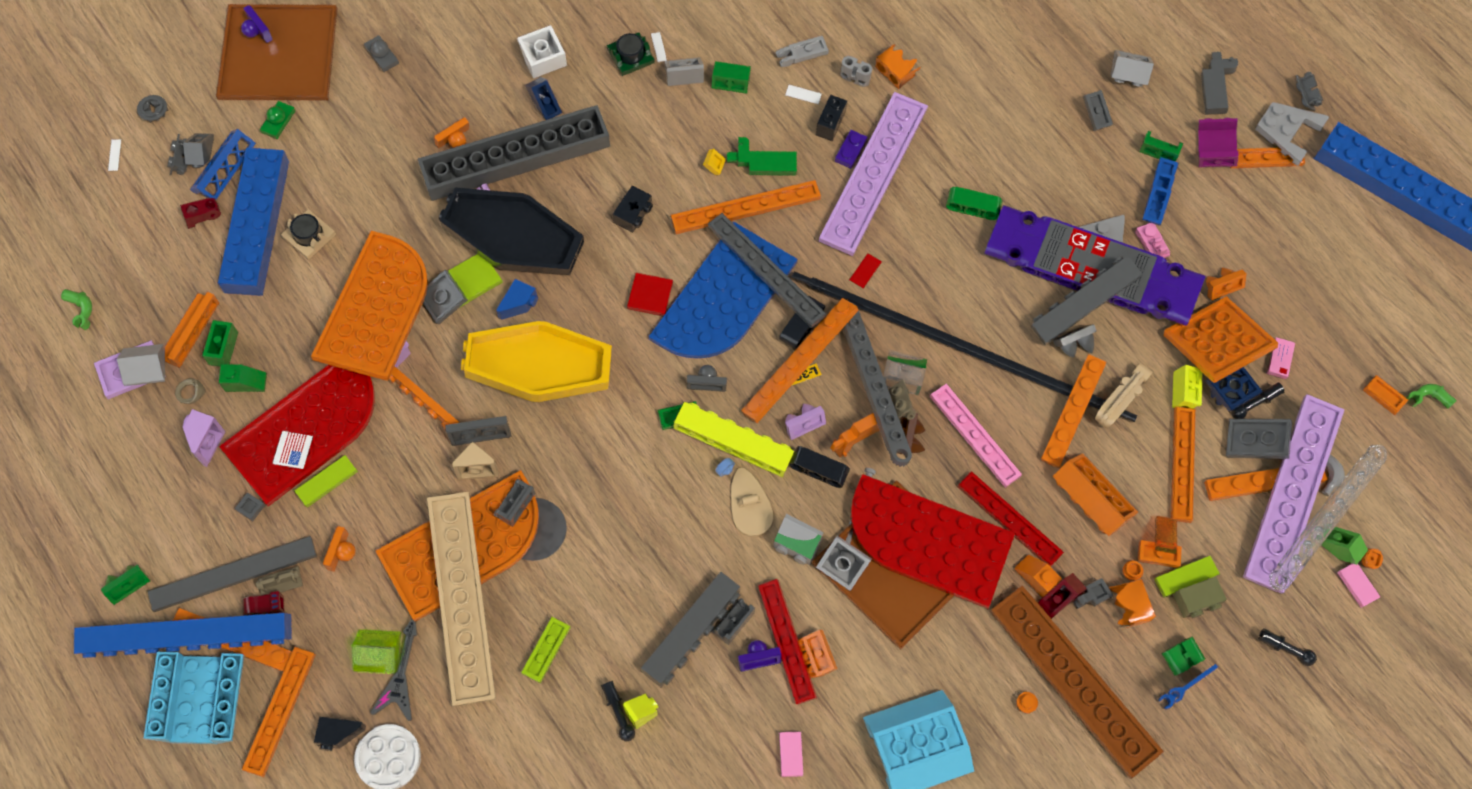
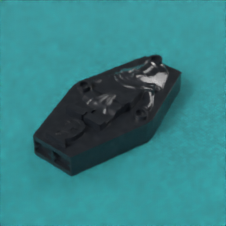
[439,187,584,276]

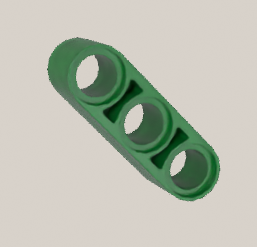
[946,187,1003,220]

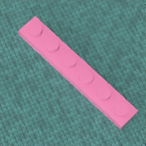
[930,384,1022,488]

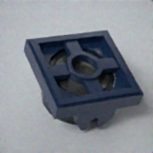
[1205,367,1262,412]

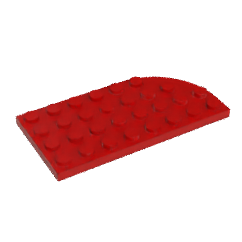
[219,365,375,507]
[851,474,1015,609]

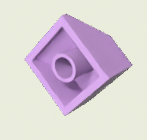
[183,409,225,467]

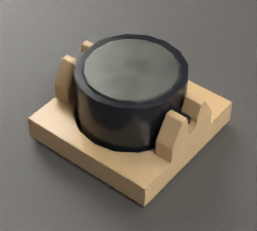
[281,209,336,260]

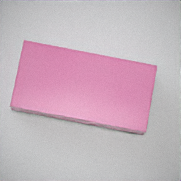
[1337,564,1380,608]
[779,732,803,777]

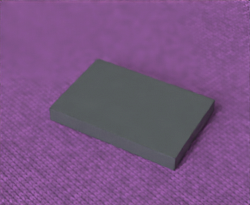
[445,416,512,446]
[1226,419,1292,459]

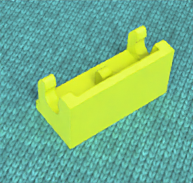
[1172,365,1202,409]

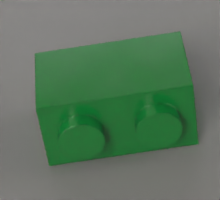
[202,320,238,367]

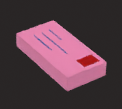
[1267,337,1295,379]

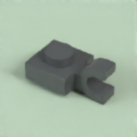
[1073,578,1113,609]

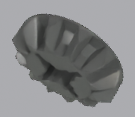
[137,95,168,122]

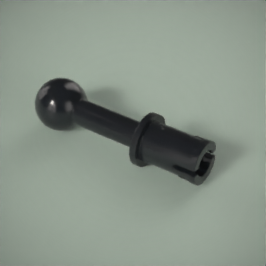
[1231,382,1285,419]
[1258,628,1317,666]
[601,680,635,742]

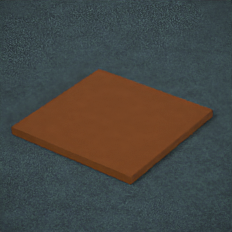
[216,4,338,100]
[812,480,954,650]

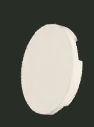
[354,724,421,789]

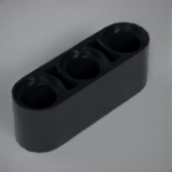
[779,296,826,350]
[789,446,850,488]

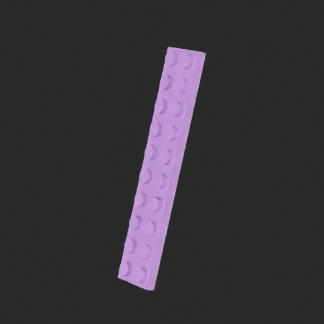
[819,92,928,256]
[1243,394,1344,594]

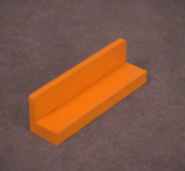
[165,292,219,368]

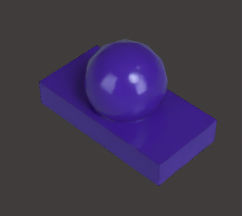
[241,5,272,43]
[738,640,781,672]

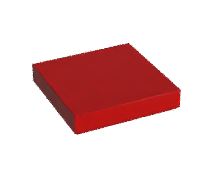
[627,273,673,316]

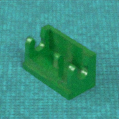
[711,61,751,94]
[1139,130,1183,162]

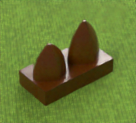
[898,413,925,454]

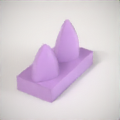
[785,403,826,440]

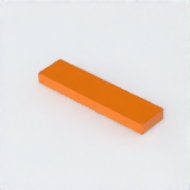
[1230,147,1305,168]

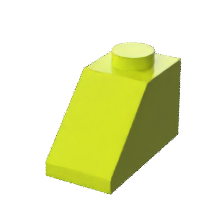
[623,694,659,730]

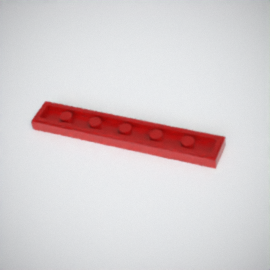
[958,471,1064,567]
[758,579,817,705]

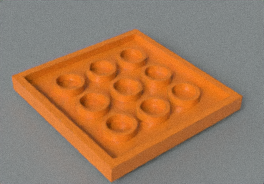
[1163,296,1278,383]

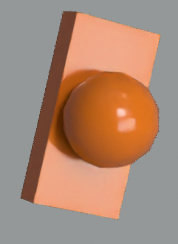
[434,118,469,149]
[323,526,356,572]

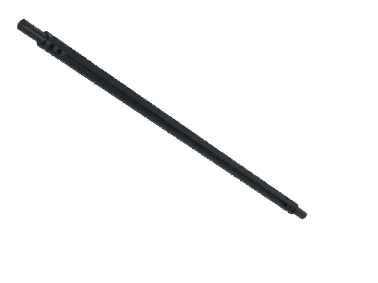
[792,271,1137,422]

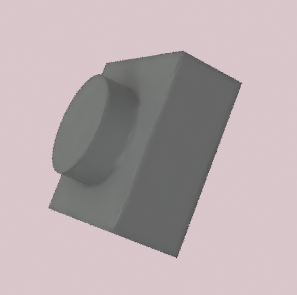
[235,493,265,522]

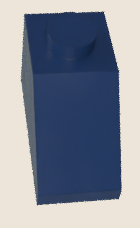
[525,77,562,120]

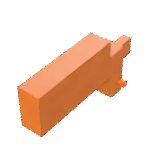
[830,413,880,457]

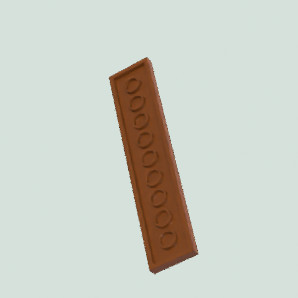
[990,585,1164,780]

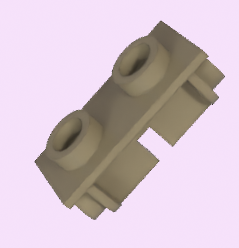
[888,379,916,420]
[256,567,303,596]

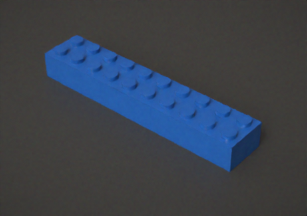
[1314,122,1472,251]

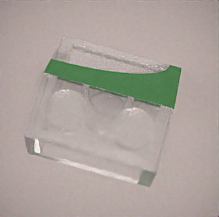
[883,350,927,395]

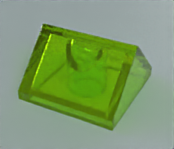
[352,629,402,674]

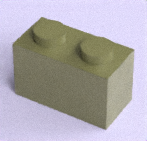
[1173,577,1227,619]

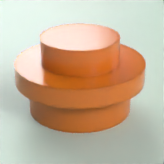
[1122,560,1144,581]
[1016,692,1038,714]

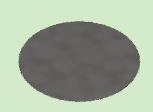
[521,498,567,561]

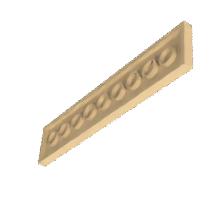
[427,492,496,706]

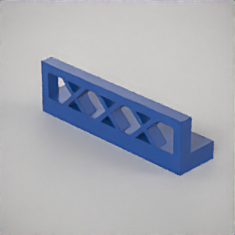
[190,129,256,199]

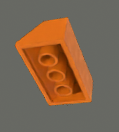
[1053,453,1139,536]

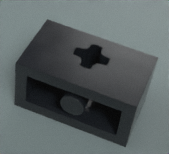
[816,94,848,141]
[613,185,653,233]

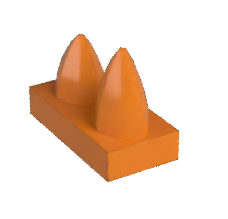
[1206,267,1247,301]

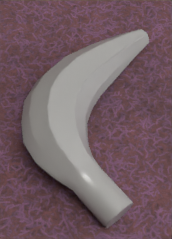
[1322,455,1345,496]

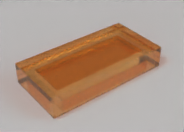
[1155,516,1177,554]

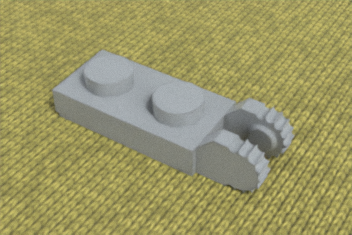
[776,36,829,67]

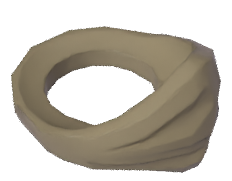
[175,378,206,404]

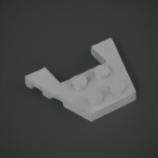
[1255,102,1329,166]

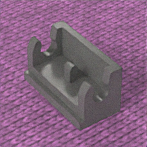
[493,479,535,527]
[712,598,755,645]

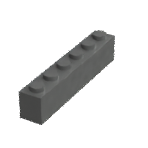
[1031,256,1142,345]
[641,572,741,688]

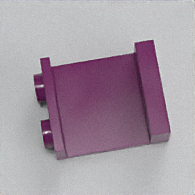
[1198,117,1239,167]

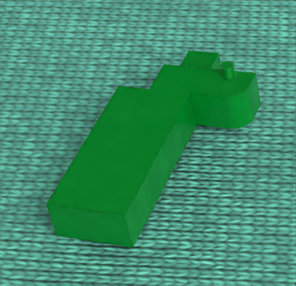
[727,137,797,176]

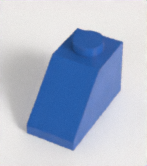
[496,279,538,320]

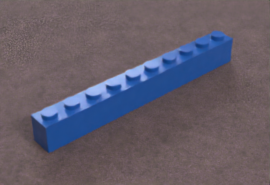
[74,613,292,658]

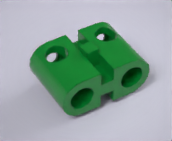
[1161,636,1206,676]

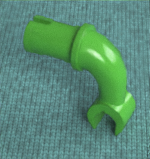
[61,289,92,330]
[1406,384,1457,409]

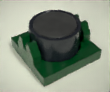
[607,32,655,76]

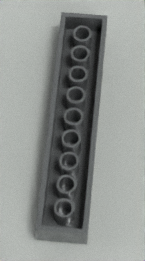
[418,105,610,201]

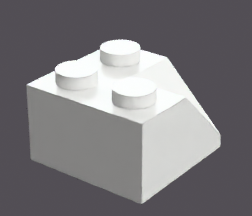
[517,25,567,79]

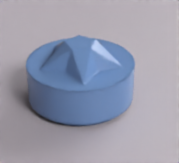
[715,458,735,477]

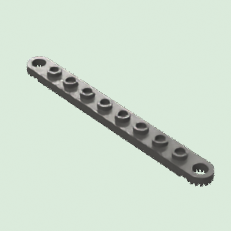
[843,302,912,467]

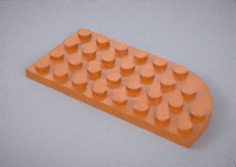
[311,230,428,381]
[376,470,539,621]

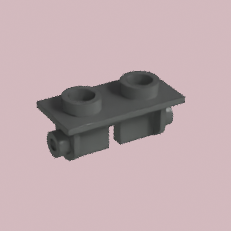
[1296,72,1323,111]
[167,134,187,175]

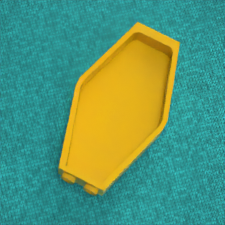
[461,321,612,402]

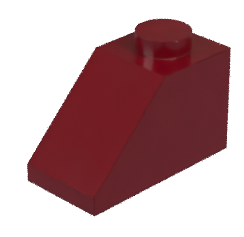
[1038,573,1087,619]

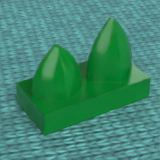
[101,565,151,605]

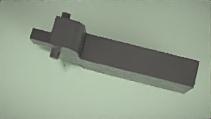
[1201,52,1238,115]

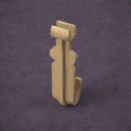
[1095,363,1153,429]

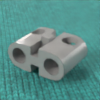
[840,56,872,87]

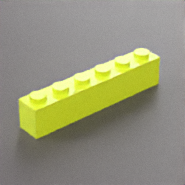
[673,402,794,478]

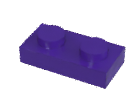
[835,130,868,169]

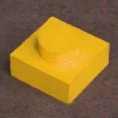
[703,149,726,175]

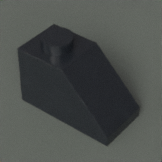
[314,717,366,751]

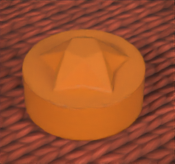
[1361,548,1383,569]

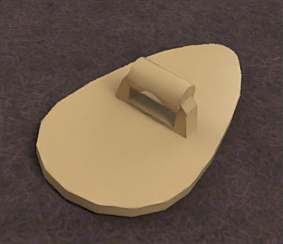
[731,468,773,536]

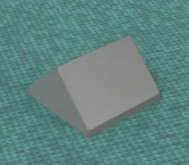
[665,57,704,86]
[117,344,165,386]
[816,536,871,591]

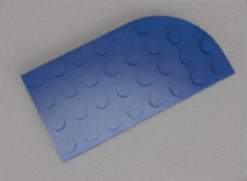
[649,222,798,358]

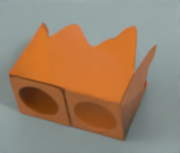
[875,44,921,89]
[1109,579,1156,630]

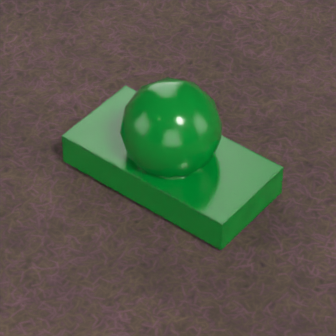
[260,101,296,139]

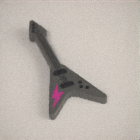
[371,619,417,721]

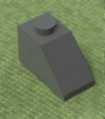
[183,133,214,168]

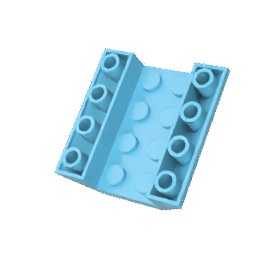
[144,652,244,744]
[863,690,974,789]

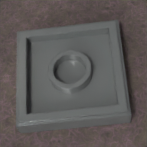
[423,270,468,324]

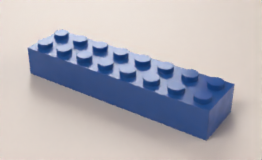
[218,147,289,296]

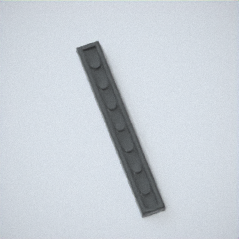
[708,213,826,328]
[147,536,317,612]

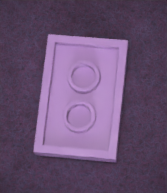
[94,340,166,399]

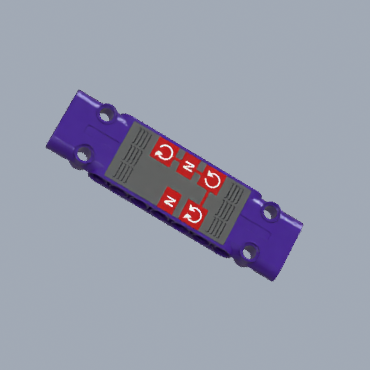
[984,205,1205,326]

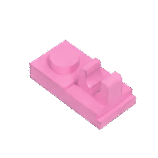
[1135,223,1170,258]

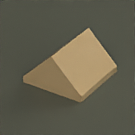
[452,442,499,480]

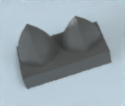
[1053,324,1097,358]

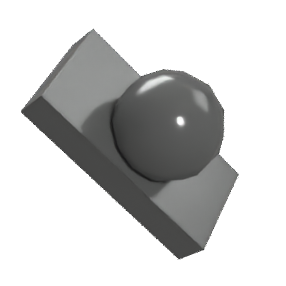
[364,35,399,72]
[687,365,727,392]

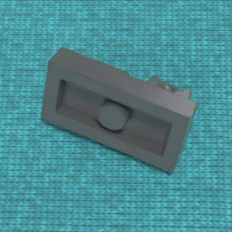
[1083,90,1113,131]

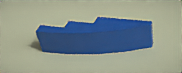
[1142,157,1178,225]

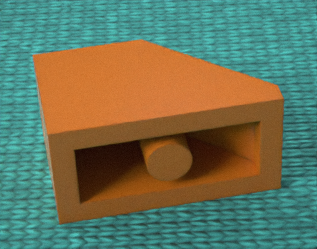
[1014,555,1062,598]

